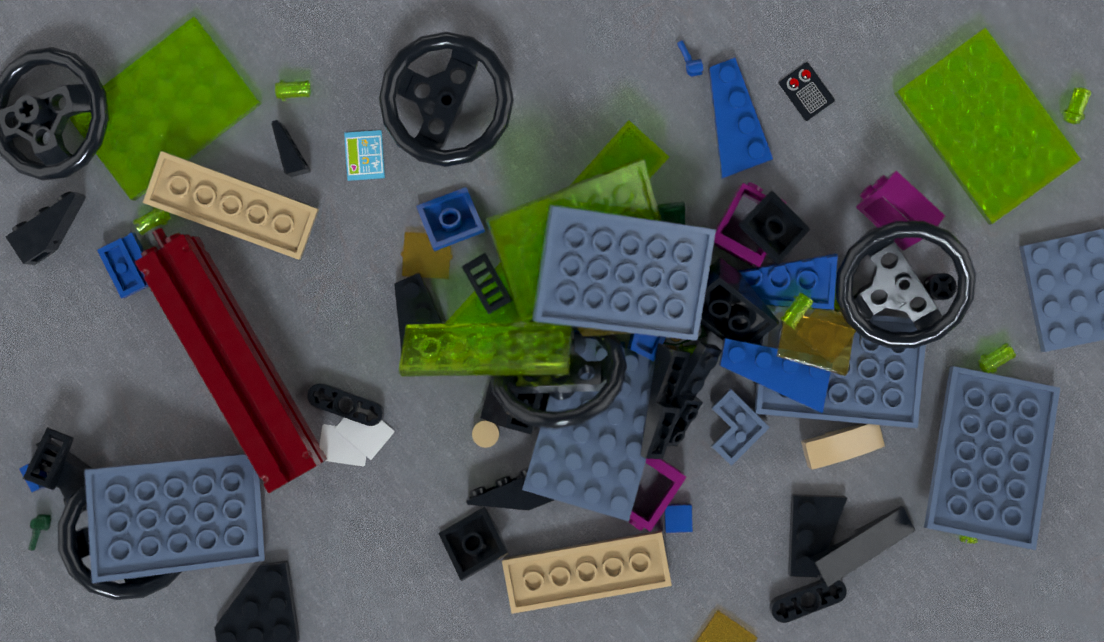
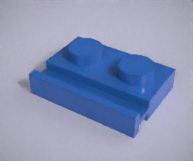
[97,233,149,298]

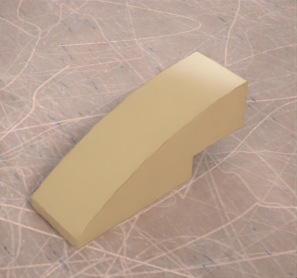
[801,423,885,470]

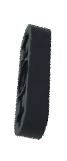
[307,383,384,426]
[769,580,847,623]

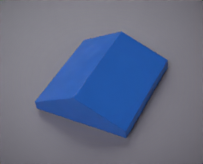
[416,187,485,251]

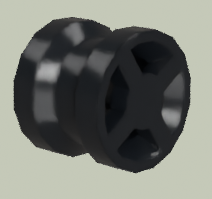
[924,273,957,300]

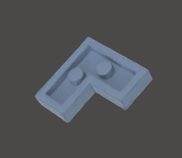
[711,389,770,466]

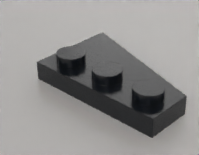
[394,272,453,368]
[788,494,847,578]

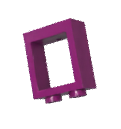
[856,171,945,251]
[713,182,787,268]
[629,459,687,532]

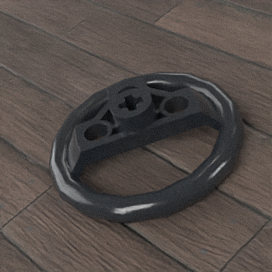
[379,31,514,167]
[0,47,109,181]
[836,221,976,348]
[490,318,627,429]
[58,482,182,600]

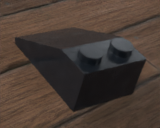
[700,258,779,344]

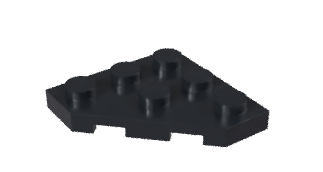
[214,560,300,642]

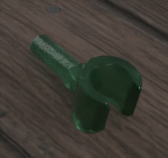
[28,514,51,551]

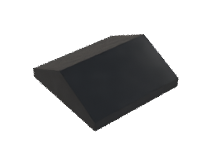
[738,190,811,265]
[438,507,509,581]

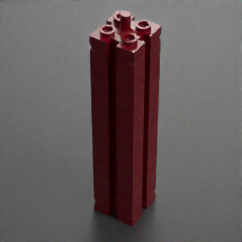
[135,228,327,494]

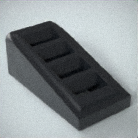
[271,120,311,177]
[461,253,513,314]
[23,427,74,490]

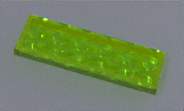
[398,322,572,377]

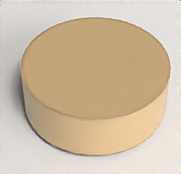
[472,420,499,448]

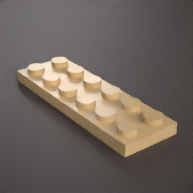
[143,151,319,260]
[502,531,672,614]

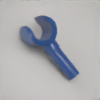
[677,40,703,77]

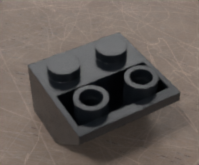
[480,375,542,435]

